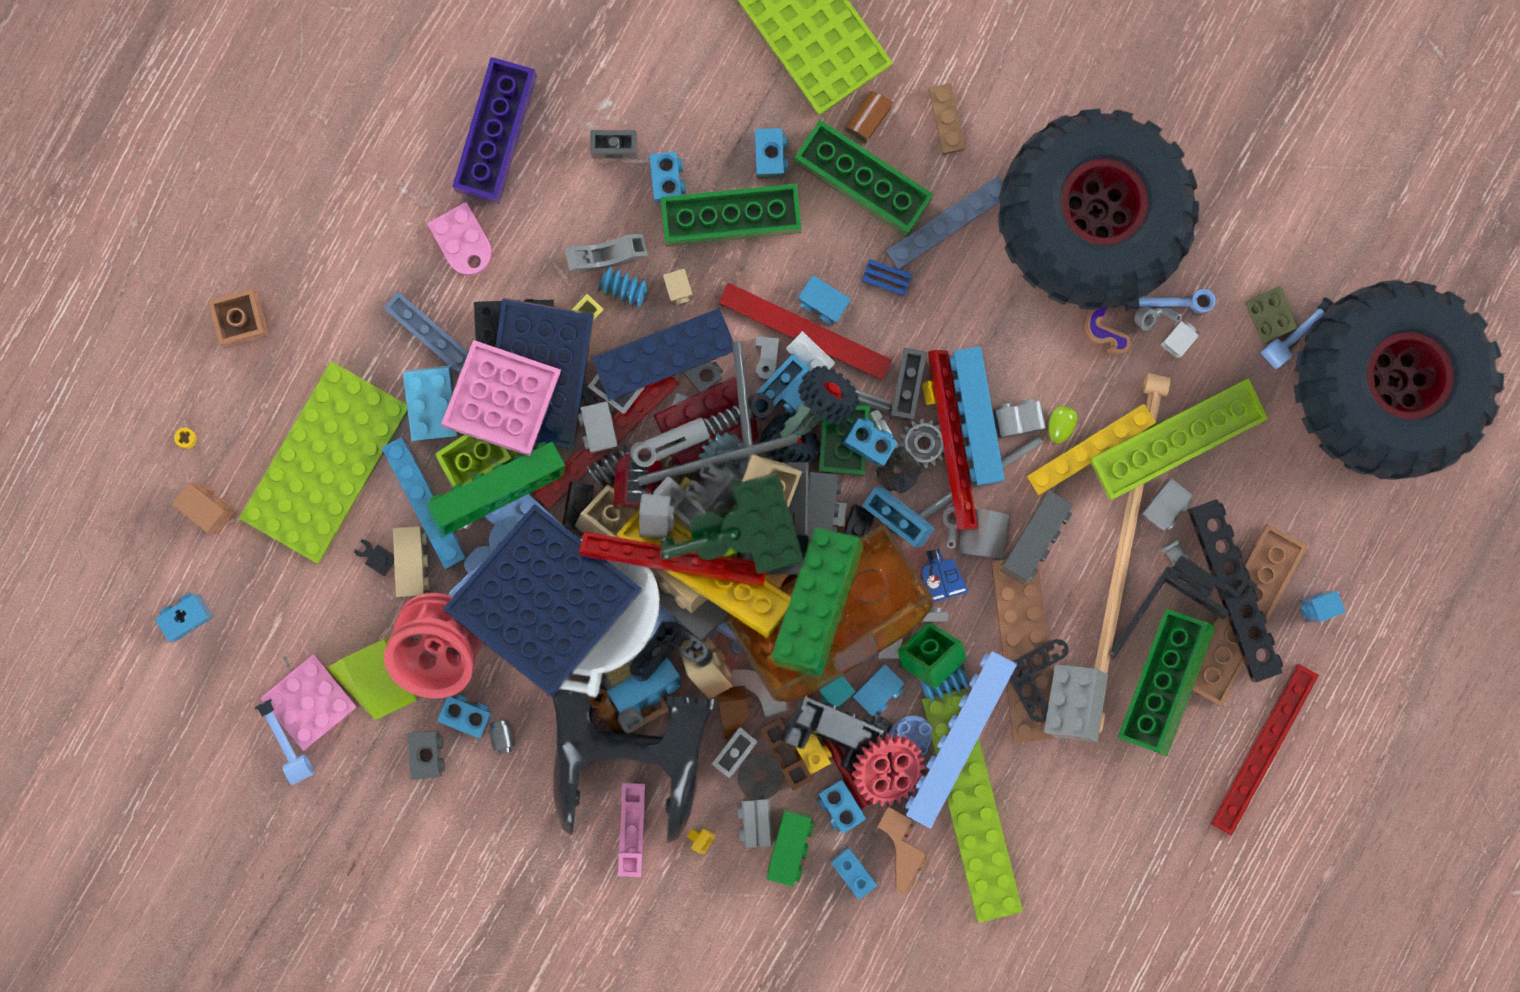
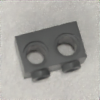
[683,361,723,393]

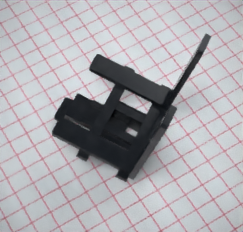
[1110,555,1257,658]

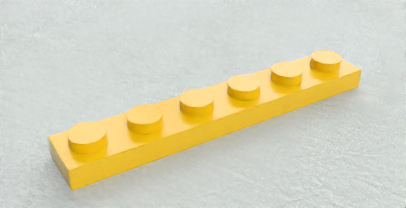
[1027,404,1156,496]

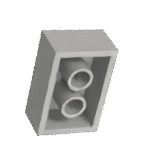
[1044,665,1108,743]

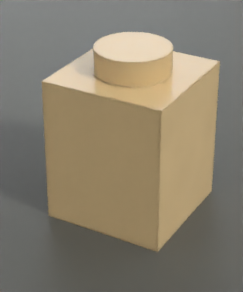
[663,268,693,306]

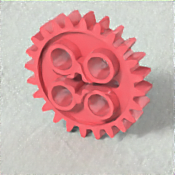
[852,734,926,807]

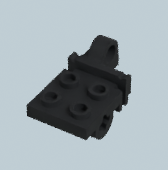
[473,299,554,348]

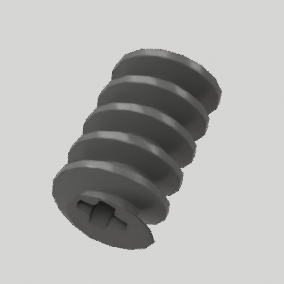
[586,444,630,490]

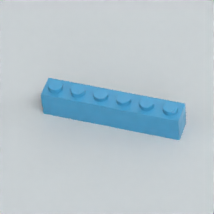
[950,346,1005,488]
[382,437,468,570]

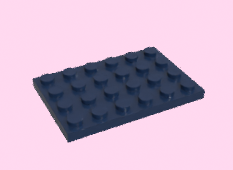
[496,298,594,449]

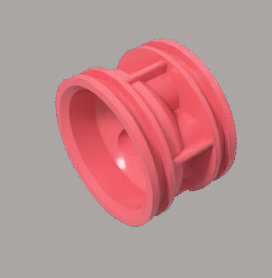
[384,593,482,698]

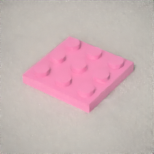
[260,654,358,751]

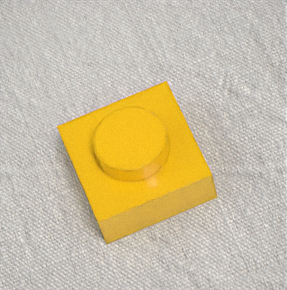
[921,381,936,405]

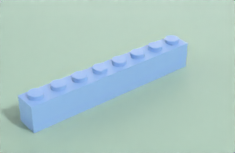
[905,650,1017,829]

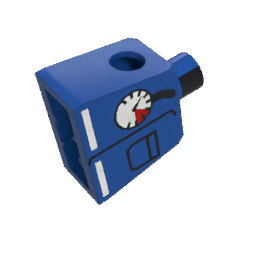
[920,548,968,604]

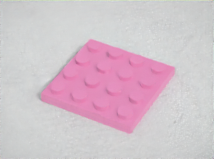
[441,340,561,456]

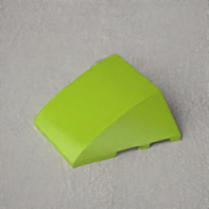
[326,636,417,720]

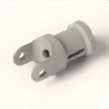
[1161,539,1192,582]

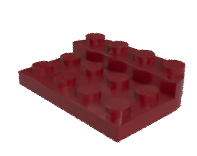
[653,377,758,471]

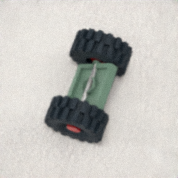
[760,366,860,466]

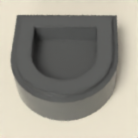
[618,707,646,733]

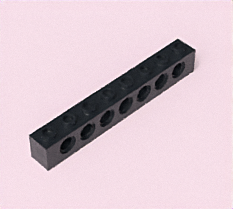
[1187,499,1283,682]

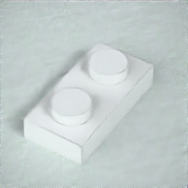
[786,331,835,371]

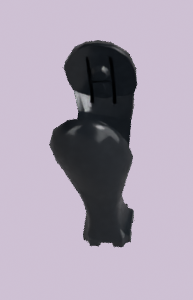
[552,689,714,843]

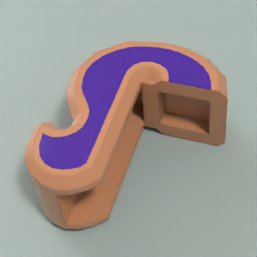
[1082,307,1131,356]

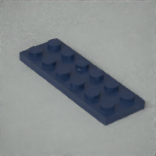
[592,308,733,401]

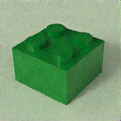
[897,622,967,689]

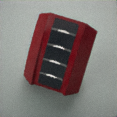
[613,454,662,509]

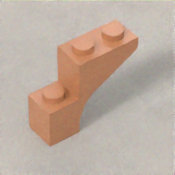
[876,805,927,895]

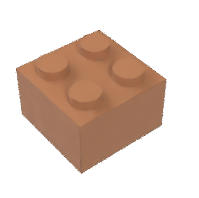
[208,289,270,348]
[171,482,235,534]

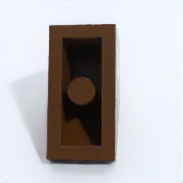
[718,685,752,739]

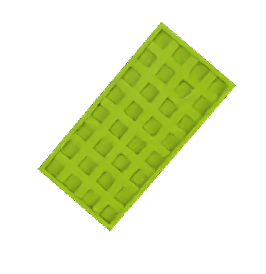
[737,0,893,116]
[239,361,408,564]

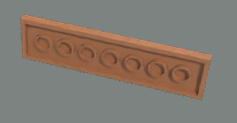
[1192,524,1308,707]
[991,559,1055,743]

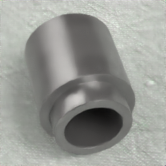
[489,719,516,755]

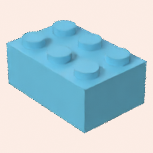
[403,365,459,441]

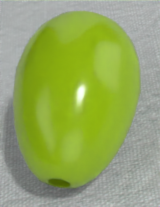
[1048,405,1077,443]

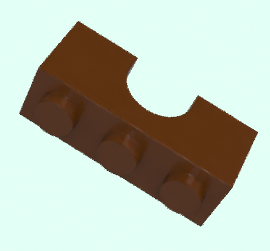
[760,717,813,791]

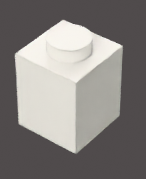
[1160,321,1199,359]

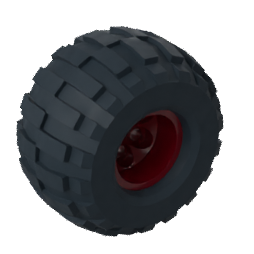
[998,108,1199,310]
[1294,280,1504,480]

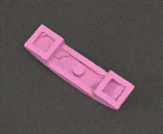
[618,783,645,877]

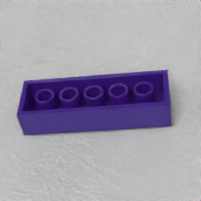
[452,57,537,204]

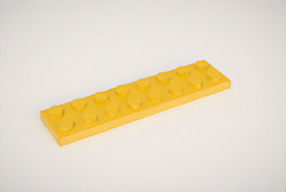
[616,509,791,638]

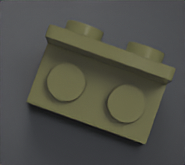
[1245,286,1299,343]

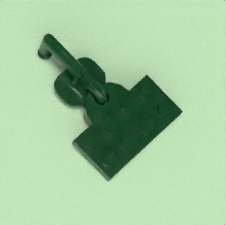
[660,472,803,573]

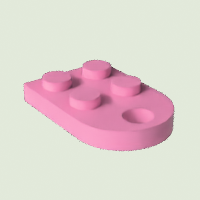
[427,202,492,276]

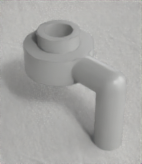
[1134,306,1182,331]
[942,505,957,549]

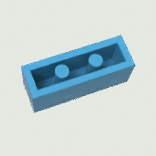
[755,354,810,421]
[862,487,936,547]
[607,657,683,713]

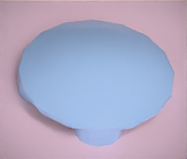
[889,715,932,756]

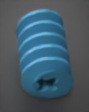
[597,266,648,308]
[919,664,970,702]

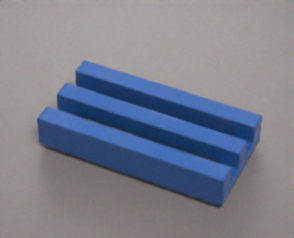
[862,259,912,297]

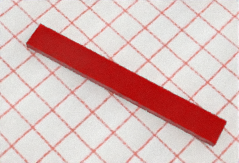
[719,283,892,381]
[928,350,978,530]
[533,377,680,510]
[579,532,767,587]
[1210,664,1319,836]

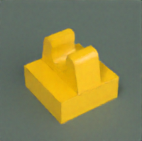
[687,828,717,855]

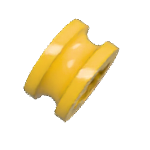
[174,427,197,449]

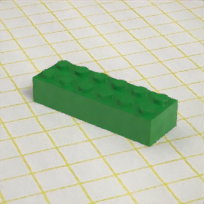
[794,120,934,237]
[661,183,802,247]
[427,442,565,538]
[771,527,864,678]
[1117,608,1216,757]

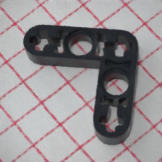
[629,622,713,682]
[1009,639,1069,722]

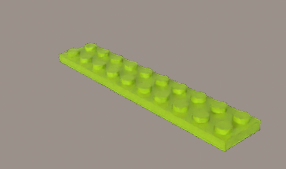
[921,688,1023,923]

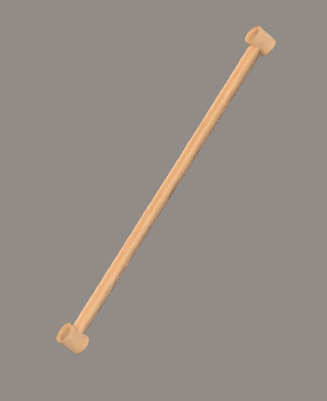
[1094,373,1170,733]

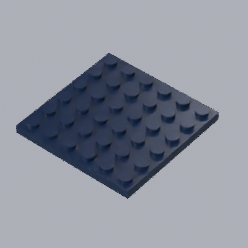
[443,504,642,698]

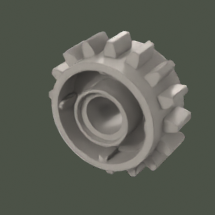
[899,419,945,469]

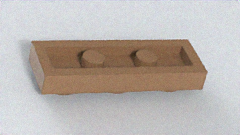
[928,83,966,155]

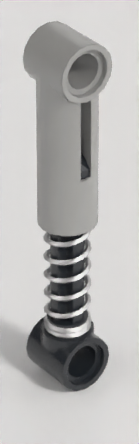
[630,392,774,467]

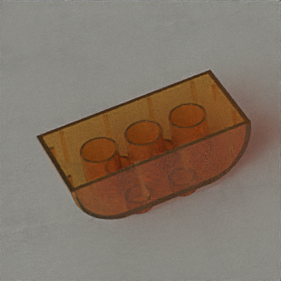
[726,524,934,702]

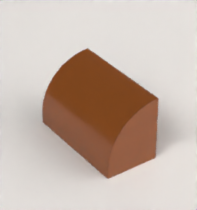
[844,91,893,143]

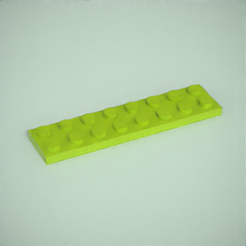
[1089,378,1268,500]

